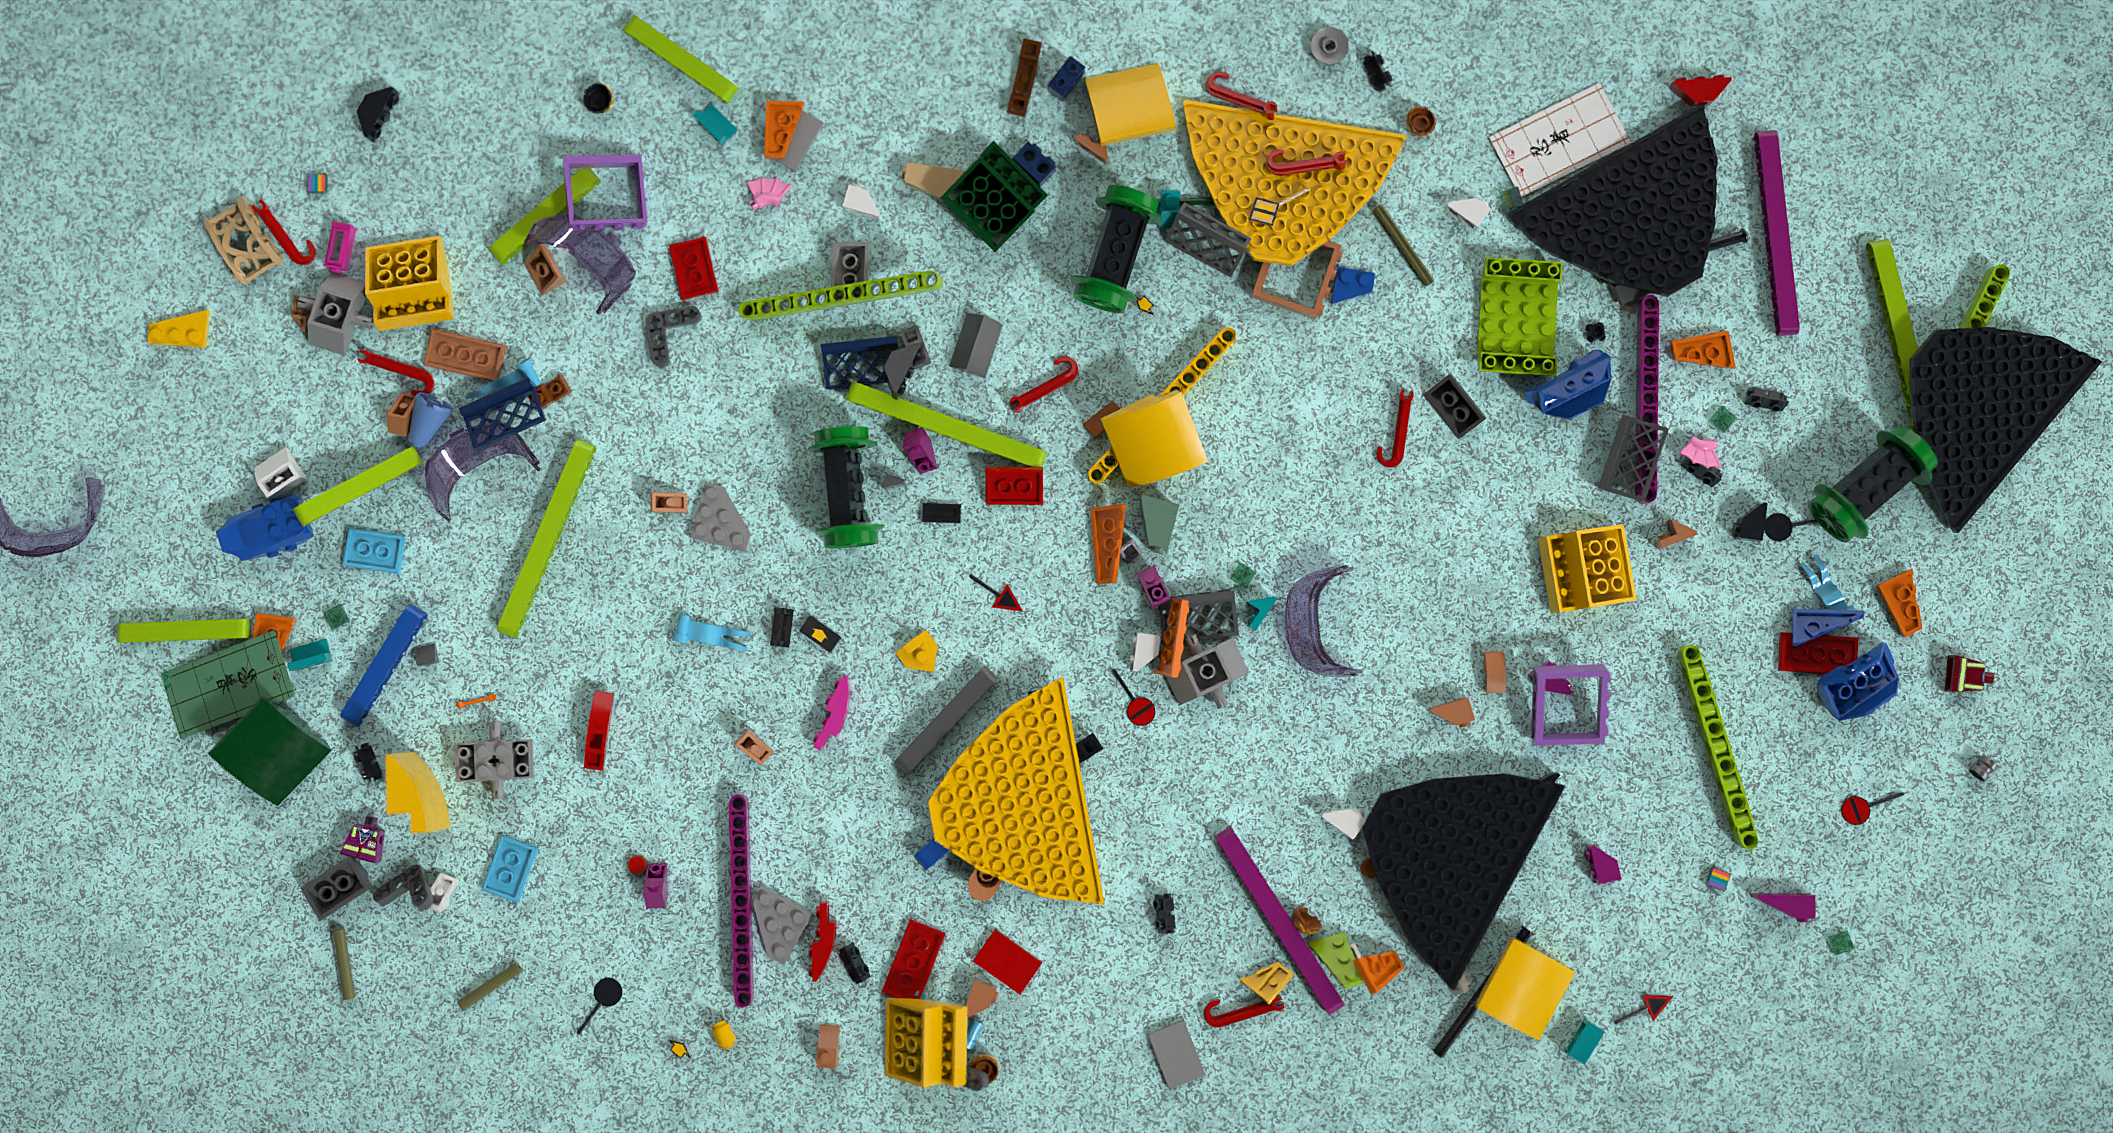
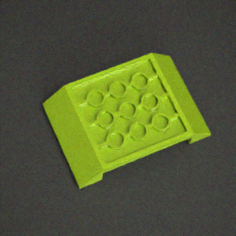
[1476,257,1563,377]

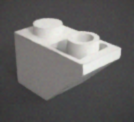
[1129,633,1161,672]

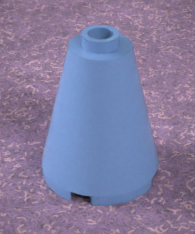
[408,392,453,448]

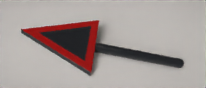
[969,574,1023,612]
[1614,995,1674,1024]

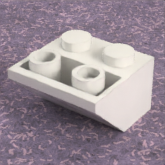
[254,447,307,499]

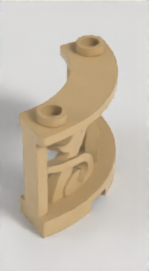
[204,195,283,286]

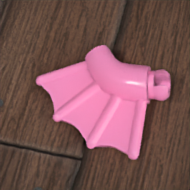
[746,177,792,210]
[1679,436,1722,469]

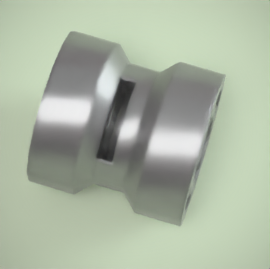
[1969,755,1998,782]

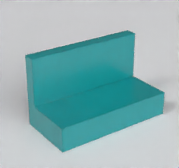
[693,103,738,146]
[287,639,333,671]
[1564,1019,1605,1065]

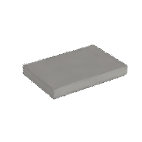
[762,111,824,172]
[1148,1020,1206,1089]

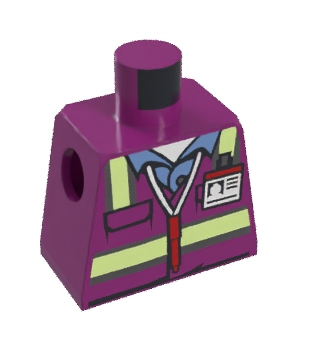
[340,815,385,863]

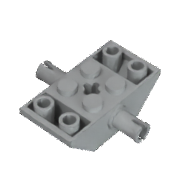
[297,273,374,356]
[1166,634,1249,709]
[454,722,534,800]

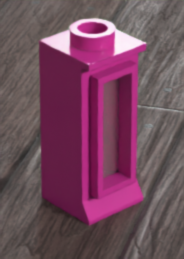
[323,221,357,274]

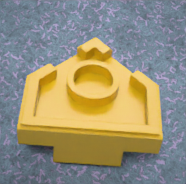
[896,630,938,672]

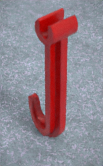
[1206,72,1278,120]
[1266,149,1347,176]
[252,200,316,265]
[357,350,435,395]
[1009,356,1078,413]
[1377,389,1414,468]
[1204,995,1285,1028]

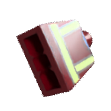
[1944,655,1994,692]

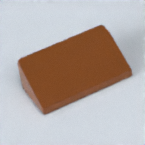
[1083,400,1120,439]

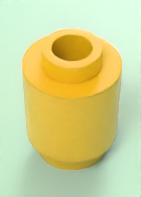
[711,1019,737,1050]

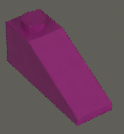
[1751,893,1816,922]

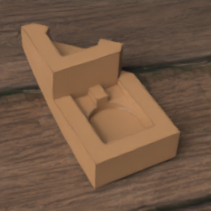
[291,295,315,333]

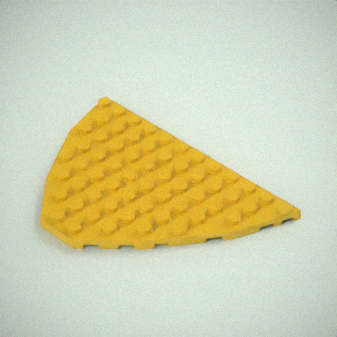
[1183,100,1407,266]
[928,677,1105,905]

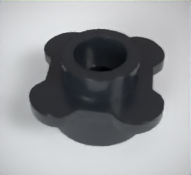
[1585,322,1606,343]

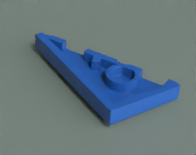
[1792,609,1864,646]

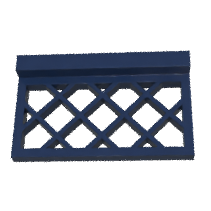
[820,336,899,390]
[459,377,546,451]

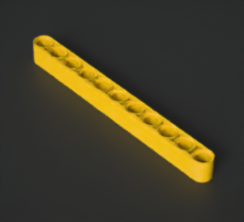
[1088,327,1236,485]

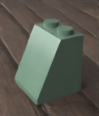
[1140,495,1180,554]

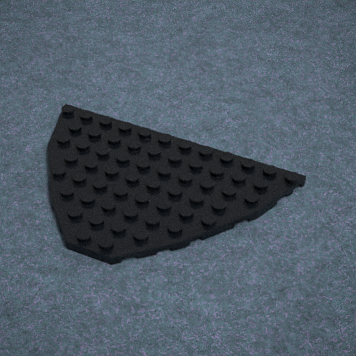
[1506,103,1718,297]
[1909,327,2102,533]
[1362,773,1566,990]

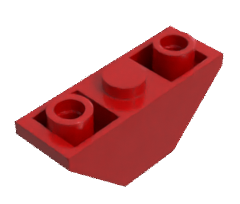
[1669,75,1732,107]

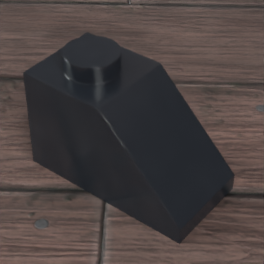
[1732,502,1768,542]

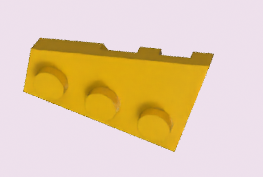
[147,310,210,348]

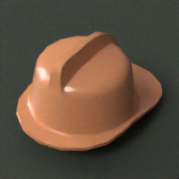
[968,868,1003,901]

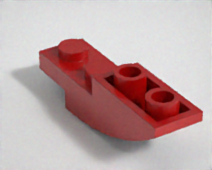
[584,690,615,771]
[809,901,837,982]

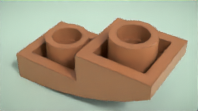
[1483,651,1506,693]

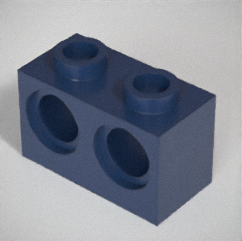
[1047,55,1086,103]
[1013,141,1056,187]

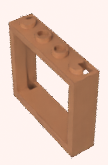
[1251,241,1343,320]

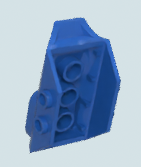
[1525,349,1612,420]
[216,493,314,561]
[1817,642,1900,721]

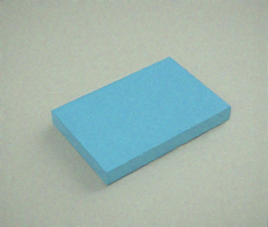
[342,528,406,574]
[481,835,539,903]

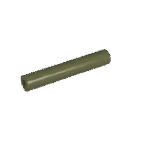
[333,928,355,1000]
[457,962,523,1011]

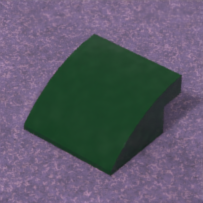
[940,140,1048,252]
[208,696,332,806]

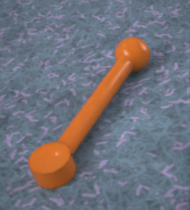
[456,694,496,709]

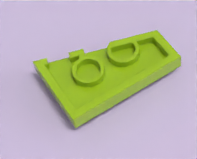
[1308,932,1363,990]

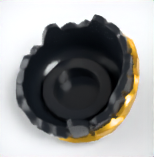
[583,82,614,114]

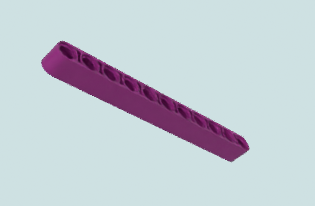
[1754,130,1800,336]
[1635,295,1659,504]
[729,794,754,1008]
[1214,826,1345,1016]

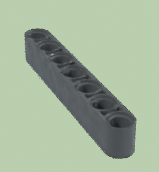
[894,666,999,775]

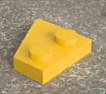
[1240,961,1294,1004]

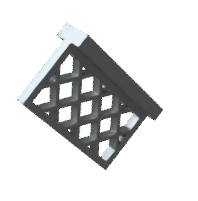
[1164,202,1251,278]
[1598,415,1669,502]
[1158,588,1239,645]

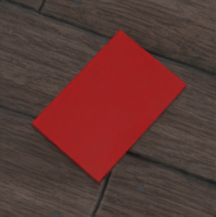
[669,236,719,301]
[985,467,1043,505]
[973,929,1042,995]

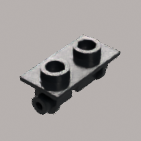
[1363,51,1393,92]
[1744,387,1789,412]
[1681,457,1723,487]
[770,607,794,648]
[352,742,383,784]
[1153,893,1176,934]
[838,942,871,985]

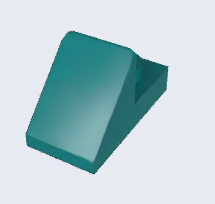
[1159,189,1181,229]
[1246,597,1277,631]

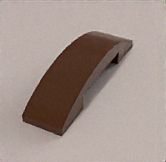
[1007,38,1042,117]

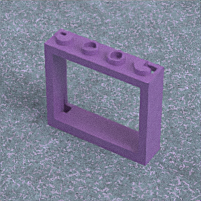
[562,155,647,231]
[1531,664,1611,746]

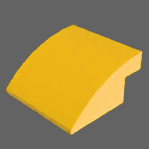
[1085,63,1176,146]
[365,236,454,331]
[1100,390,1208,488]
[1538,524,1637,614]
[386,752,450,833]
[1474,937,1575,1040]
[885,998,967,1088]

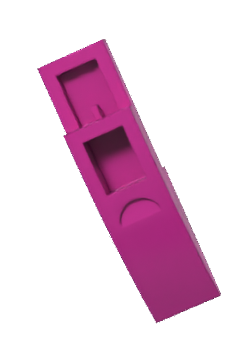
[813,675,850,750]

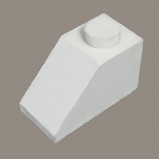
[842,184,881,220]
[1444,198,1491,231]
[1320,808,1366,839]

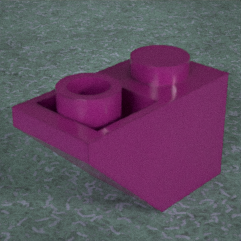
[903,427,938,474]
[1137,566,1171,608]
[1528,661,1573,695]
[1584,844,1622,885]
[643,863,668,909]

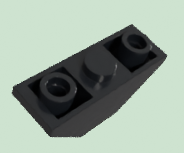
[356,86,400,143]
[884,343,923,400]

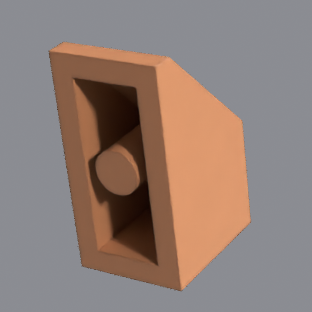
[387,392,416,437]
[1428,698,1475,728]
[965,979,999,1018]
[816,1025,840,1069]

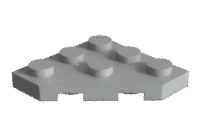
[690,482,751,552]
[753,885,813,965]

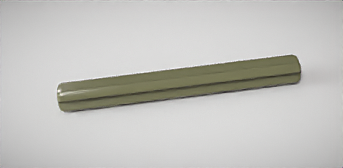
[1374,204,1434,286]

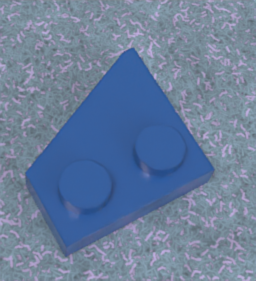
[1331,267,1375,304]

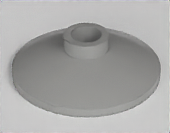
[1311,27,1349,65]

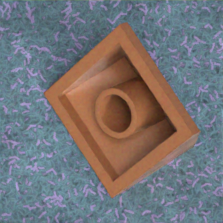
[524,244,568,295]

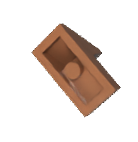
[1075,133,1108,165]
[650,492,687,514]
[1654,520,1698,549]
[734,730,774,765]

